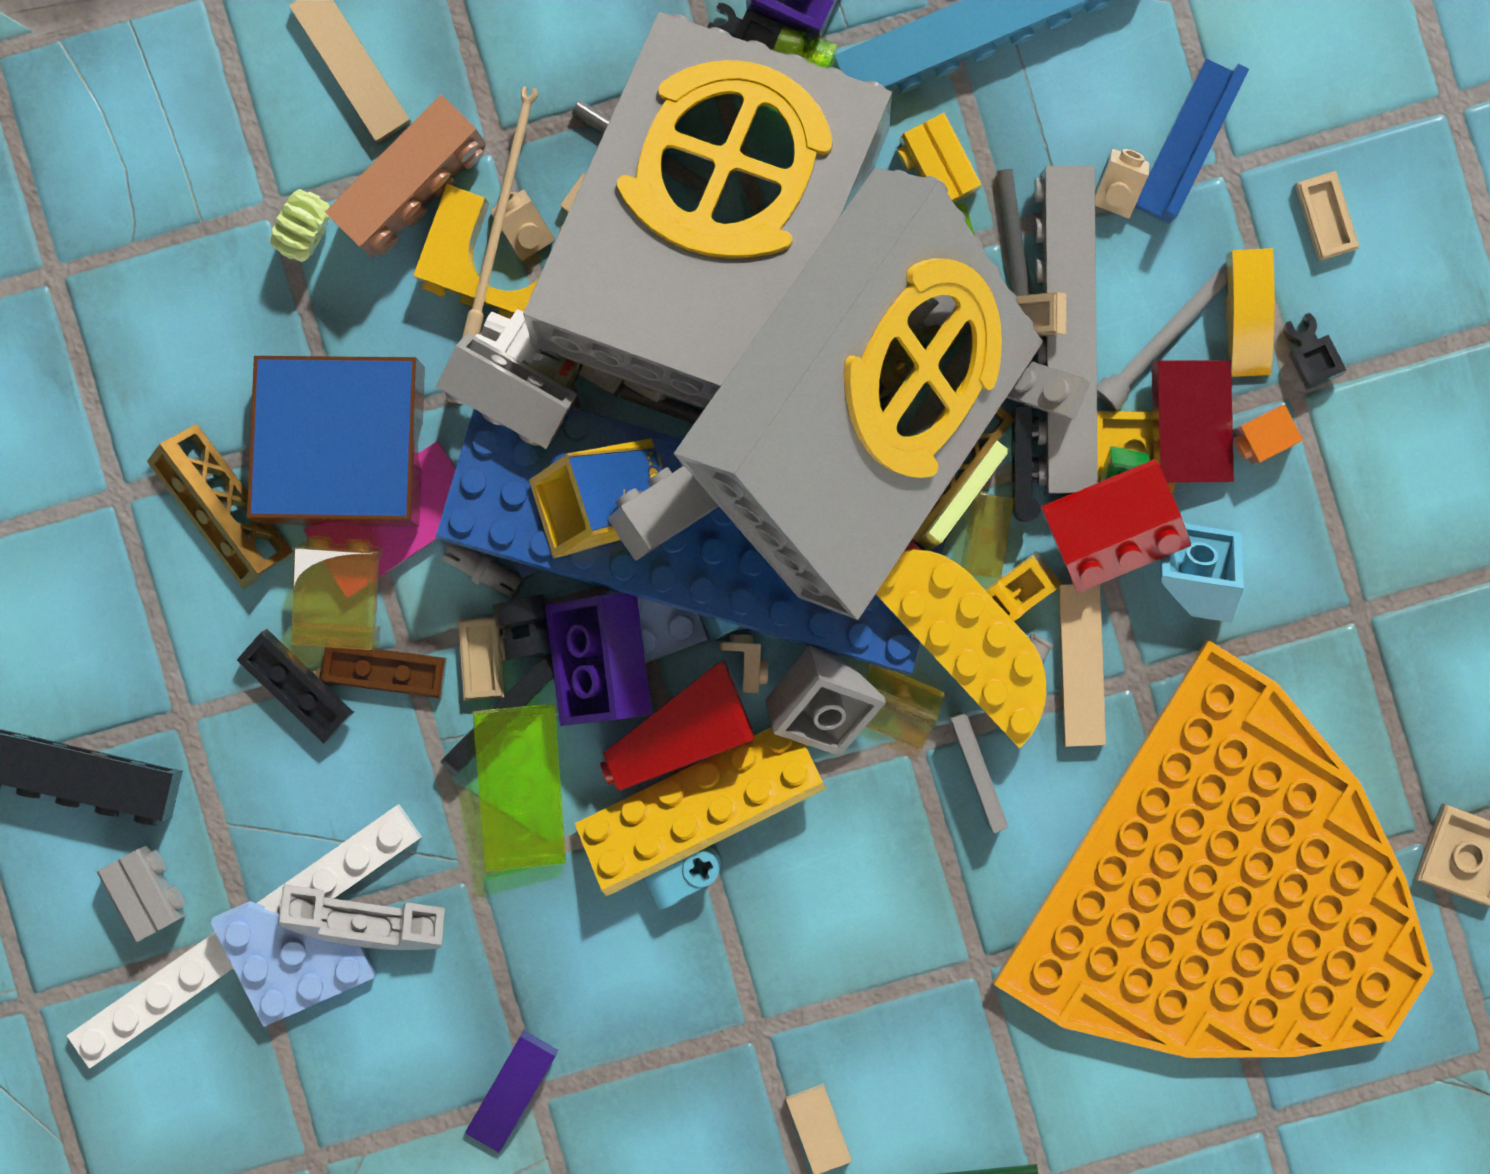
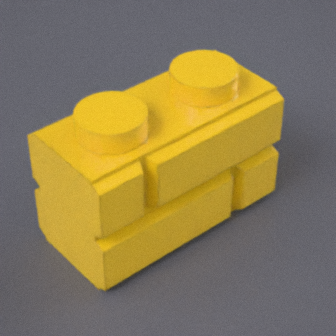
[896,113,982,204]

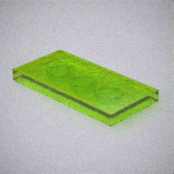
[472,704,566,872]

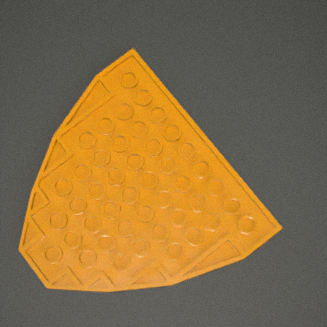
[993,640,1434,1058]

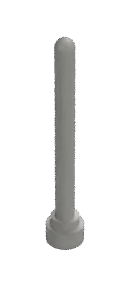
[1097,262,1227,411]

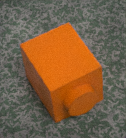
[1233,404,1303,465]

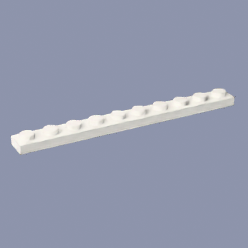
[67,804,422,1069]

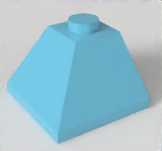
[1160,523,1244,623]

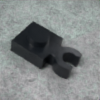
[707,3,784,51]
[1283,313,1347,390]

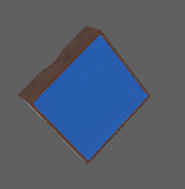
[247,355,425,527]

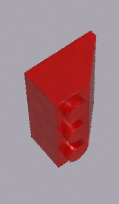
[1041,459,1192,593]

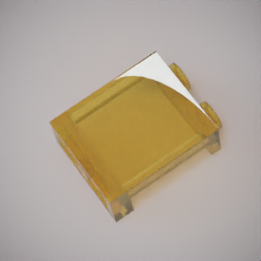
[291,536,382,650]

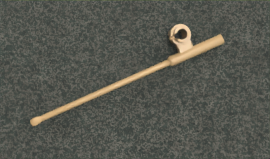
[447,86,538,405]

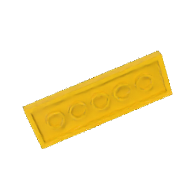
[574,727,826,896]

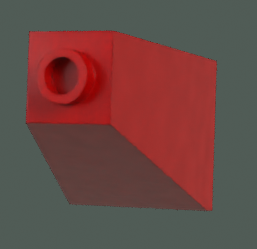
[600,660,755,791]

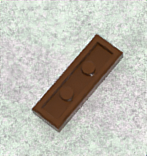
[321,642,447,698]

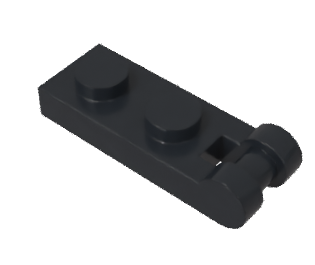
[1011,407,1041,522]

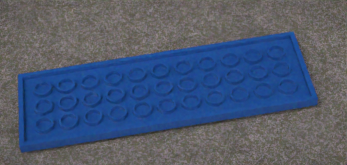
[435,407,947,675]

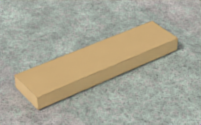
[289,0,411,143]
[1058,584,1106,747]

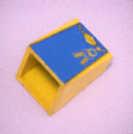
[529,438,662,559]

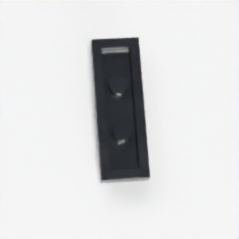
[237,629,354,744]

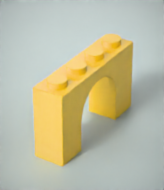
[413,184,562,319]

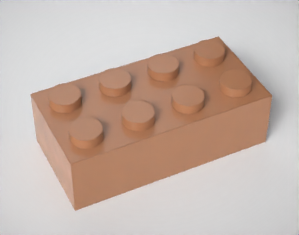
[325,94,486,258]

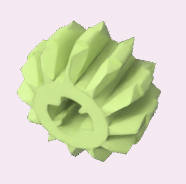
[270,189,330,262]

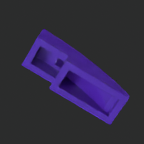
[465,1030,558,1153]

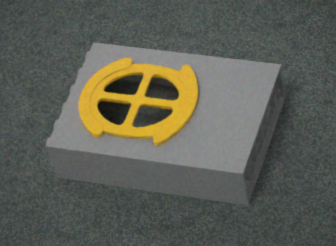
[523,11,892,409]
[673,168,1043,620]

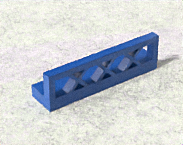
[1135,58,1249,224]

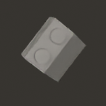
[765,645,886,756]

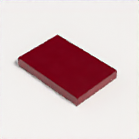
[1151,360,1234,483]

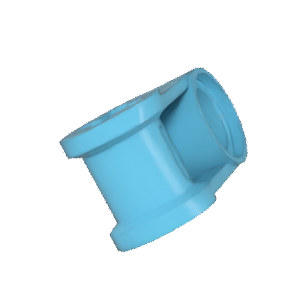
[643,846,721,910]

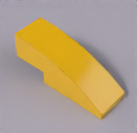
[1225,248,1275,377]
[985,551,1061,621]

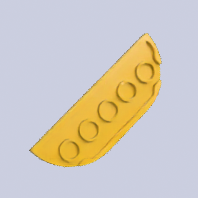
[876,549,1046,749]

